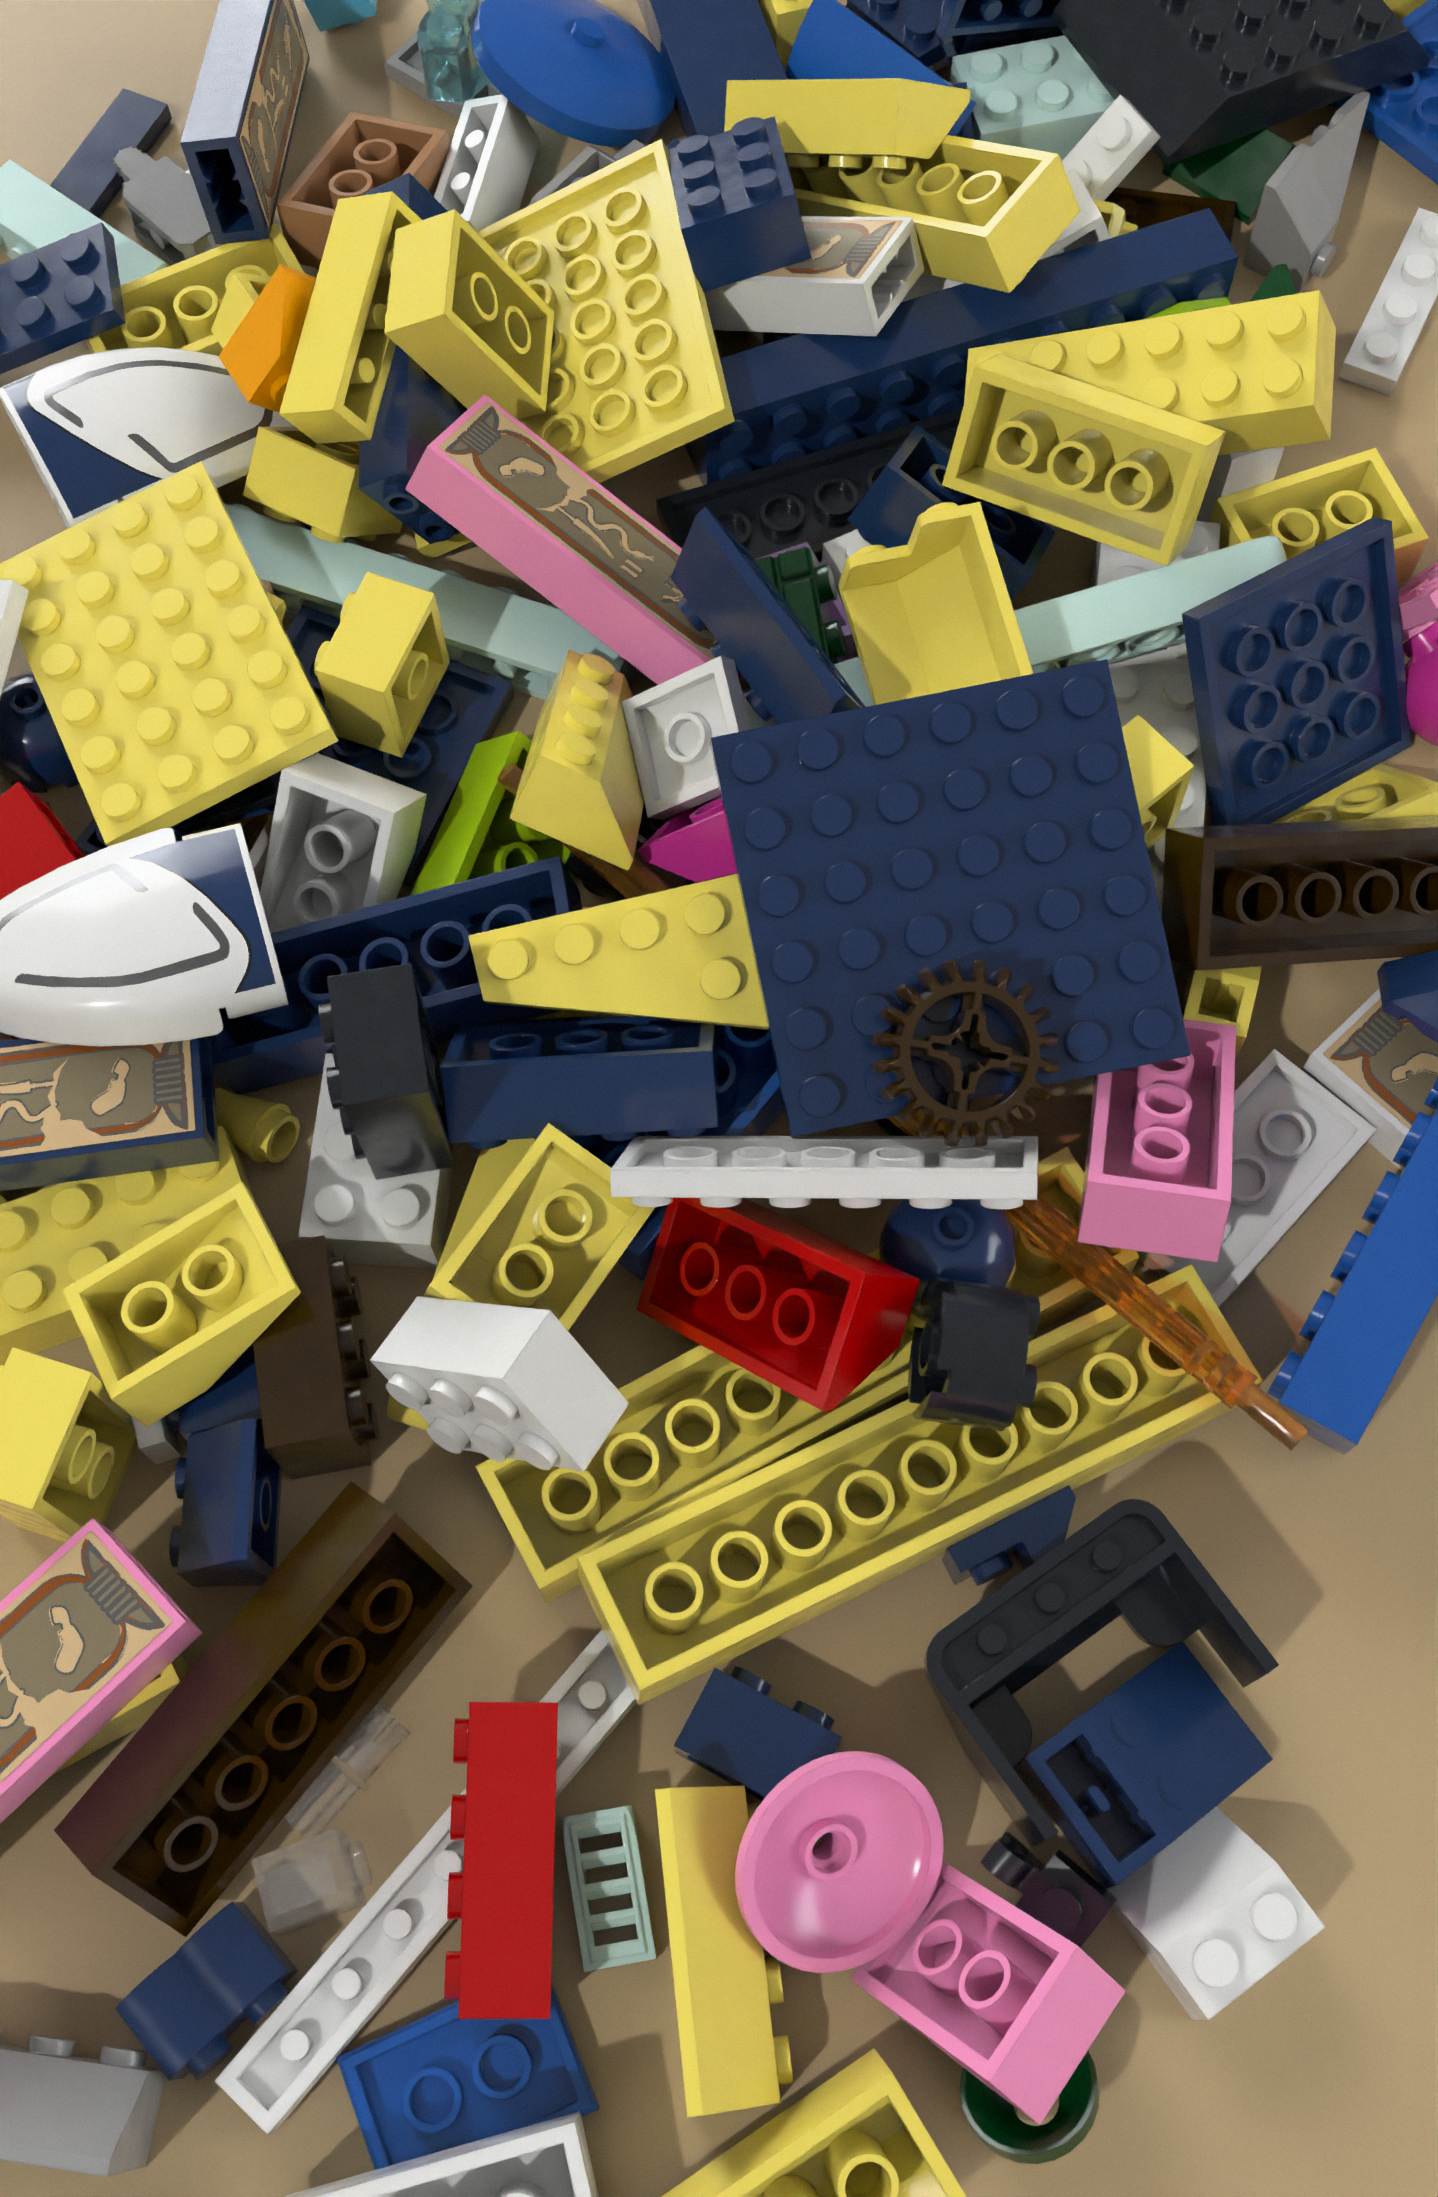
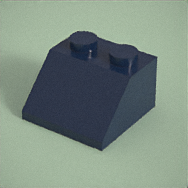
[169,1418,282,1587]

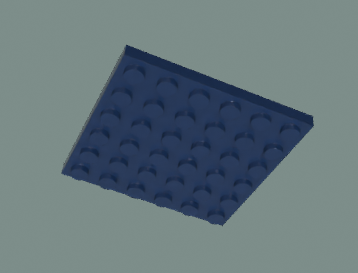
[710,659,1191,1137]

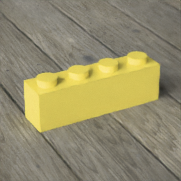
[279,191,422,444]

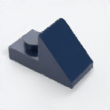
[942,1485,1076,1586]

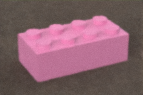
[1078,1019,1236,1262]

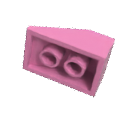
[850,1861,1125,2125]

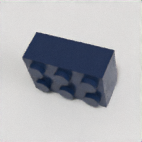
[669,116,812,292]
[847,424,1056,601]

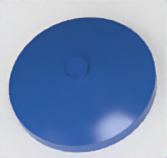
[471,0,676,147]

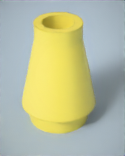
[215,1088,300,1163]

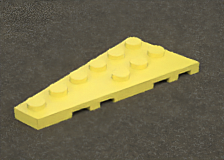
[468,874,769,1029]

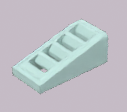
[561,1805,657,1972]

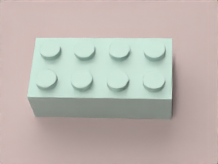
[950,35,1152,162]

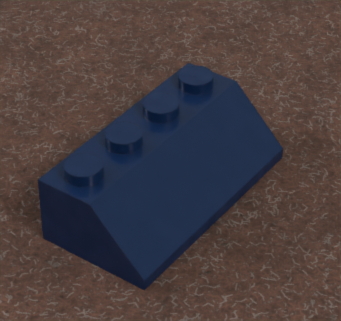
[671,507,866,724]
[440,1015,720,1149]

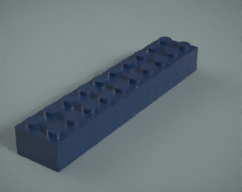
[685,208,1239,485]

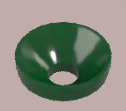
[959,2051,1100,2164]

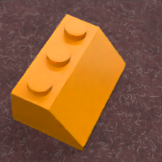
[218,264,316,413]

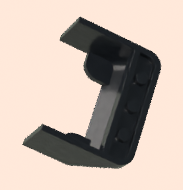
[924,1499,1279,1847]

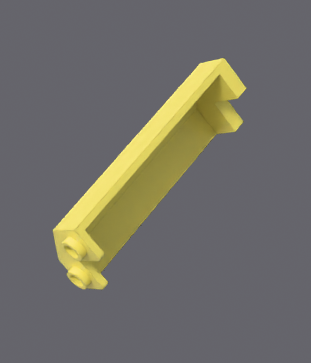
[838,502,1033,705]

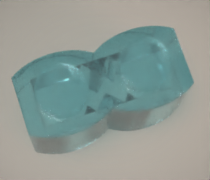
[417,0,482,103]

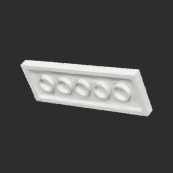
[610,1136,1038,1209]

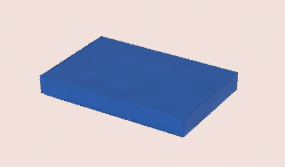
[336,1980,600,2170]

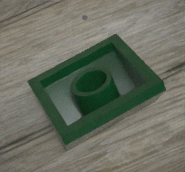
[1162,128,1296,225]

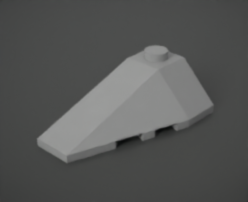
[1243,91,1370,293]

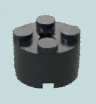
[908,1277,1040,1431]

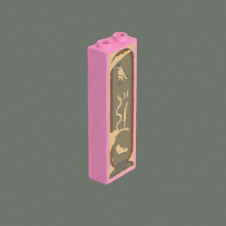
[405,394,740,685]
[0,1518,203,1824]

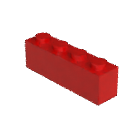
[444,1702,558,2019]

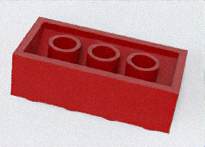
[636,1198,920,1411]

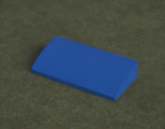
[785,0,977,136]

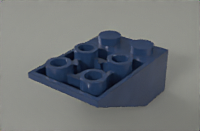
[1015,1641,1273,1889]

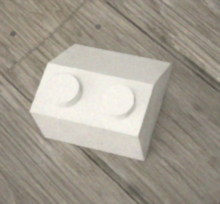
[1106,1807,1325,2020]

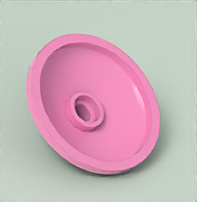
[735,1751,944,1973]

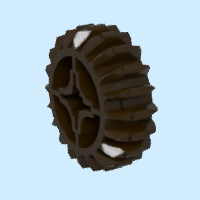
[871,960,1060,1147]

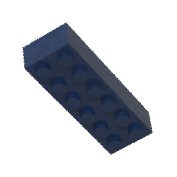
[209,855,583,1095]

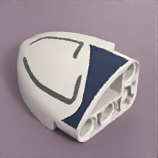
[0,347,295,529]
[0,823,288,1047]

